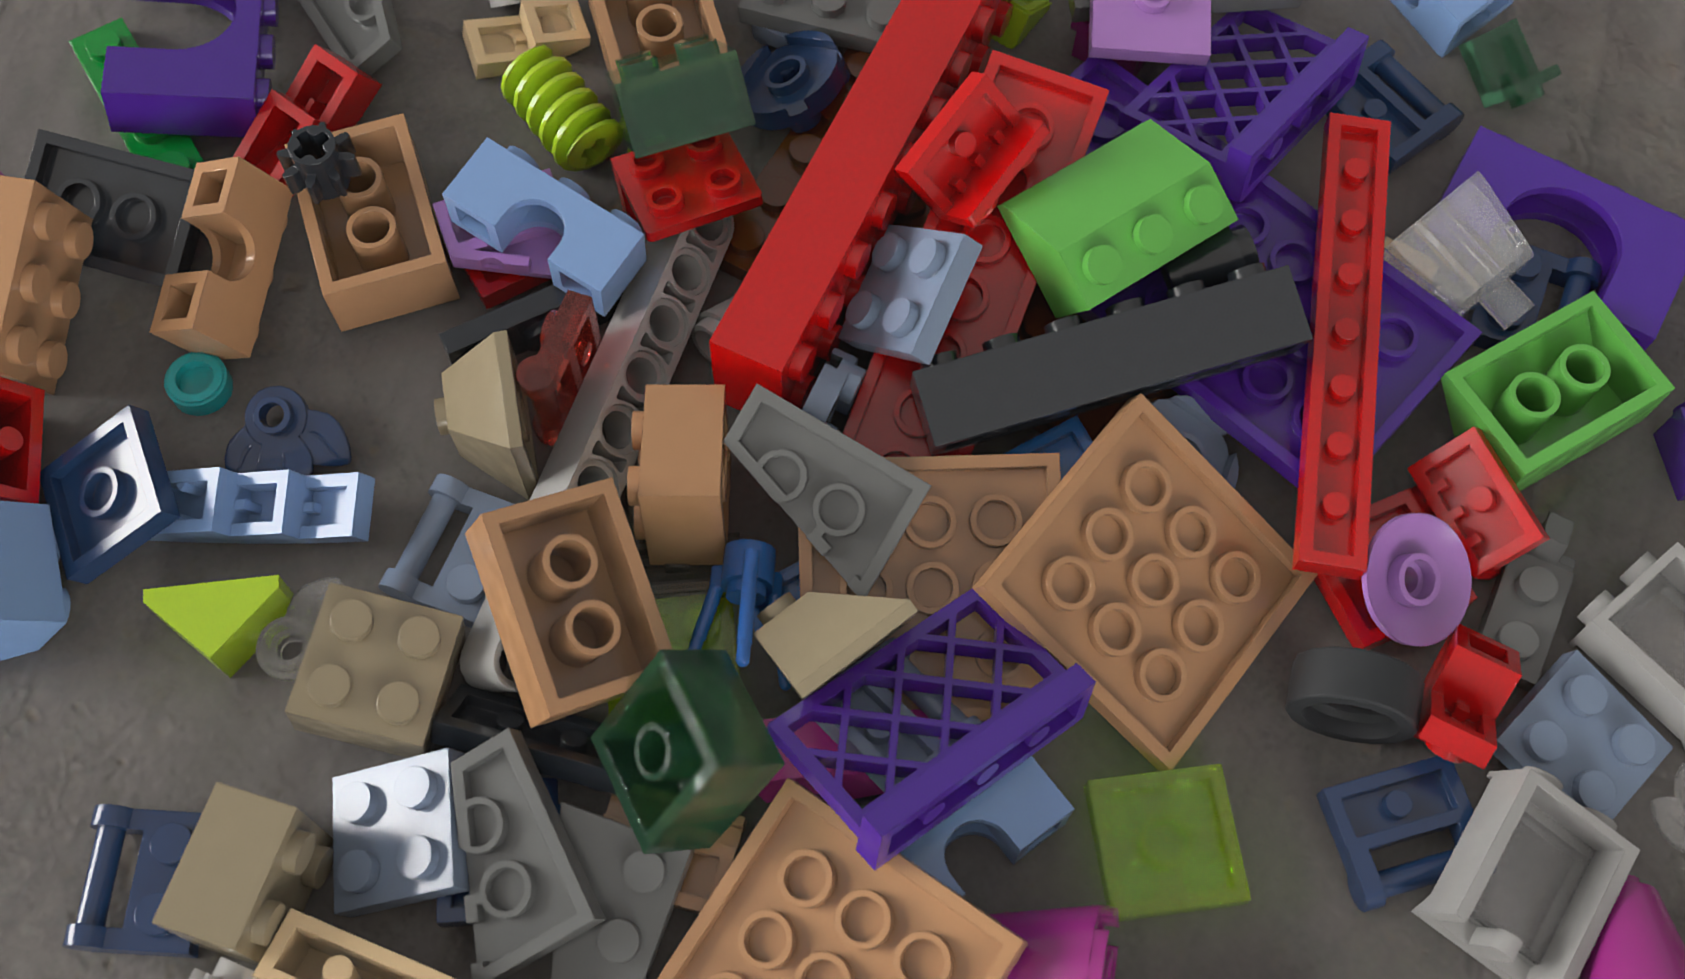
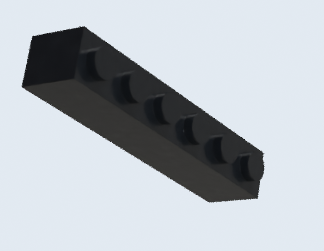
[909,262,1313,456]

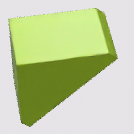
[143,575,297,678]

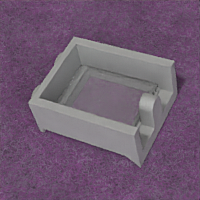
[1569,542,1685,750]
[1411,766,1640,979]

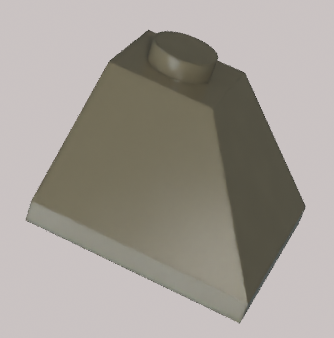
[434,330,539,500]
[753,592,918,701]

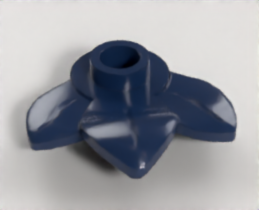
[224,386,352,476]

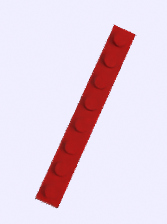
[1292,112,1391,580]

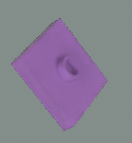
[1088,0,1211,66]

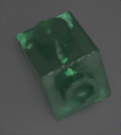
[1458,18,1562,109]

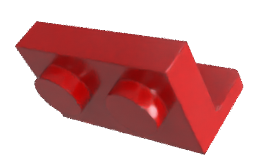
[894,72,1049,228]

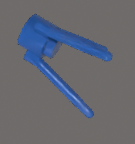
[685,539,792,690]

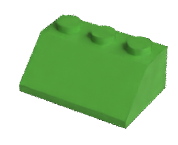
[997,119,1239,318]
[1441,291,1675,491]

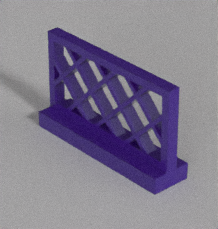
[1118,10,1370,204]
[767,589,1096,871]

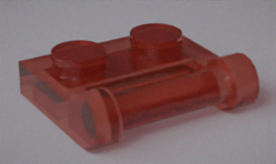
[516,290,602,446]

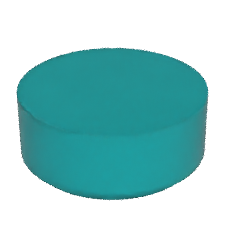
[164,352,233,416]

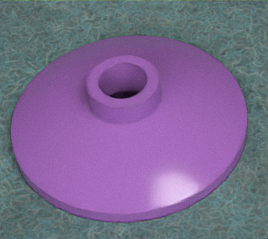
[1362,513,1472,647]

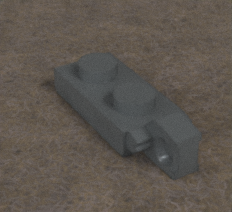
[1477,511,1576,692]

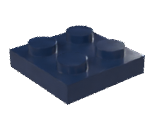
[40,404,181,584]

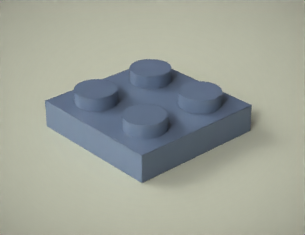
[838,224,983,365]
[1494,650,1674,820]
[333,748,470,918]

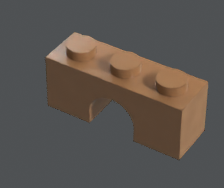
[150,156,293,360]

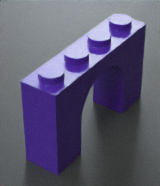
[101,0,279,137]
[1412,126,1685,351]

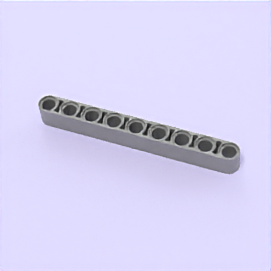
[460,215,734,692]

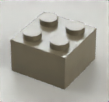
[285,582,466,758]
[152,782,334,966]

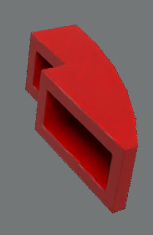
[233,44,382,197]

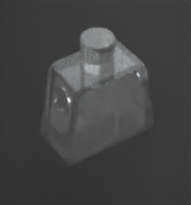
[1384,171,1535,330]

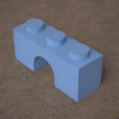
[442,137,647,317]
[900,756,1074,897]

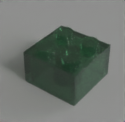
[605,34,756,159]
[591,649,785,854]

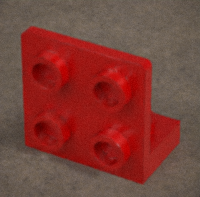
[610,122,763,242]

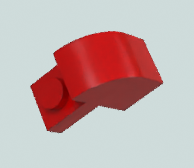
[1413,624,1522,769]

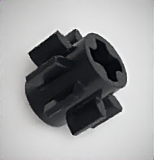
[277,122,362,204]

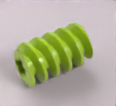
[501,45,624,172]

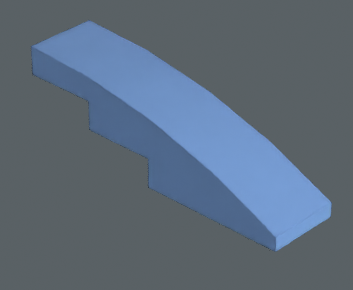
[150,467,375,544]

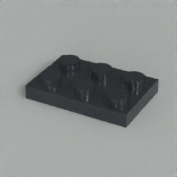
[24,129,201,287]

